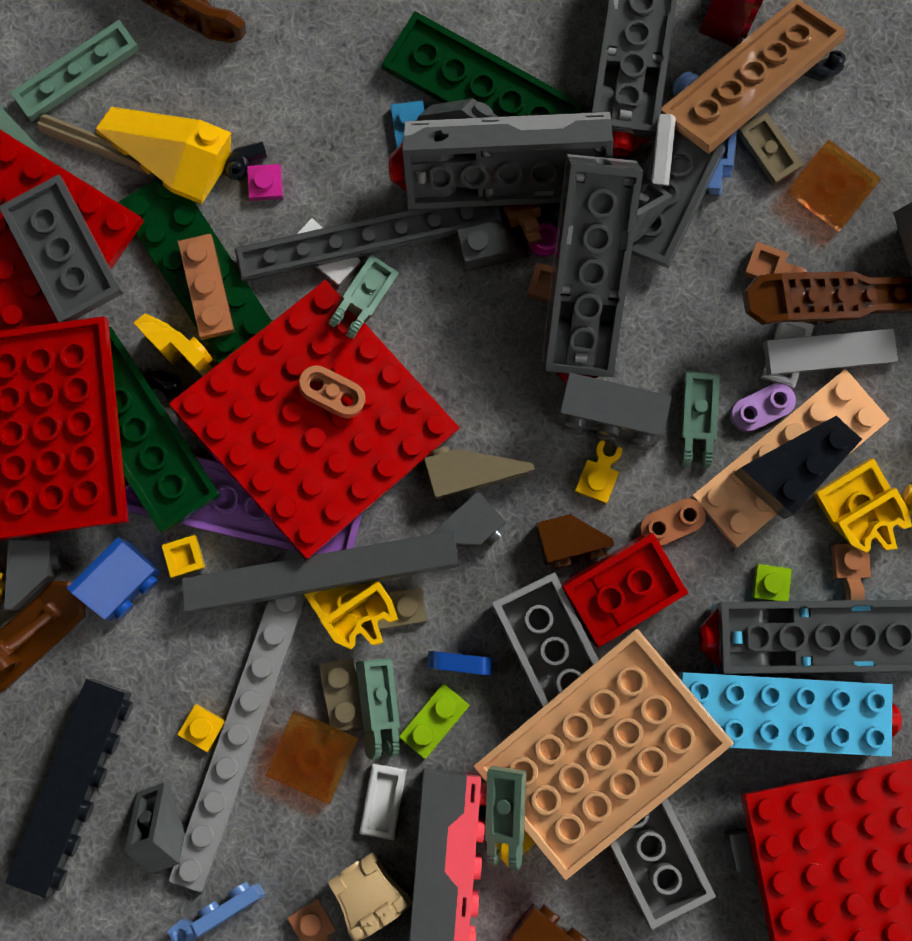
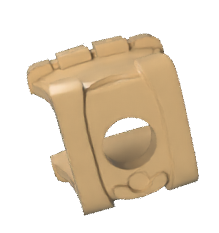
[328,853,413,941]

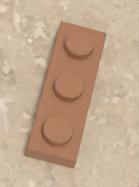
[178,234,235,340]

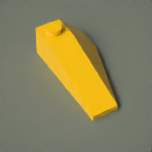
[96,107,231,205]

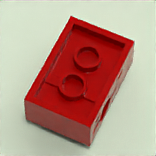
[561,533,689,647]

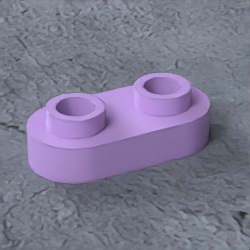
[730,383,796,432]

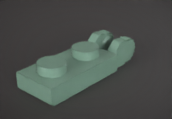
[328,254,399,339]
[681,371,720,468]
[356,658,400,760]
[485,766,526,871]

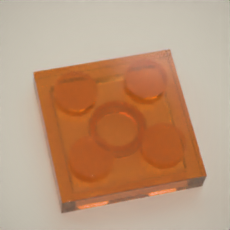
[786,139,882,232]
[266,710,358,805]

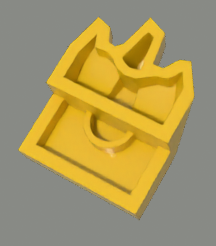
[132,313,213,377]
[813,458,912,553]
[304,581,398,650]

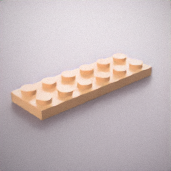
[691,369,890,548]

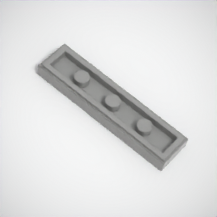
[763,329,898,376]

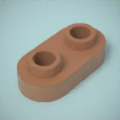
[299,366,365,418]
[639,498,706,546]

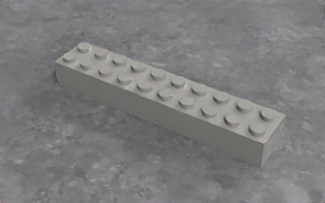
[491,572,716,930]

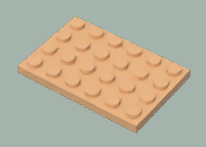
[474,629,734,880]

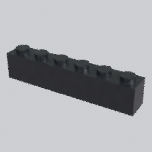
[5,679,133,898]

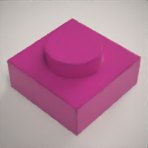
[247,164,283,201]

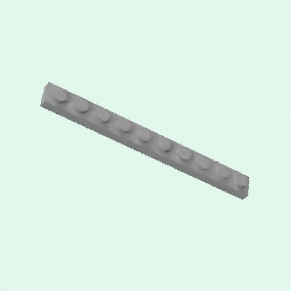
[169,550,307,893]

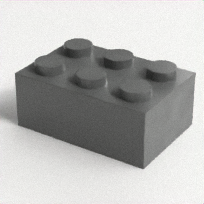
[556,373,672,450]

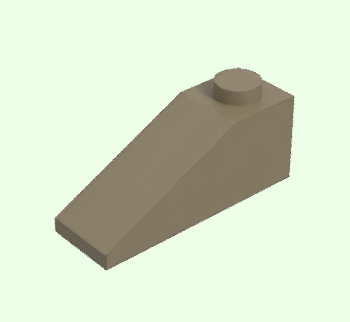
[424,446,535,501]

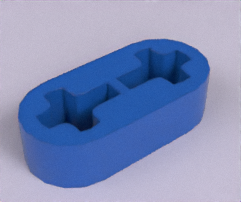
[426,651,494,676]

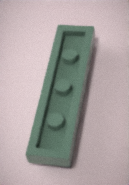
[10,20,140,122]

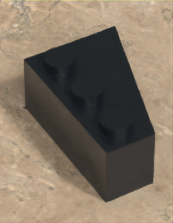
[733,416,862,519]

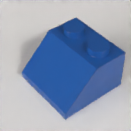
[67,537,161,621]

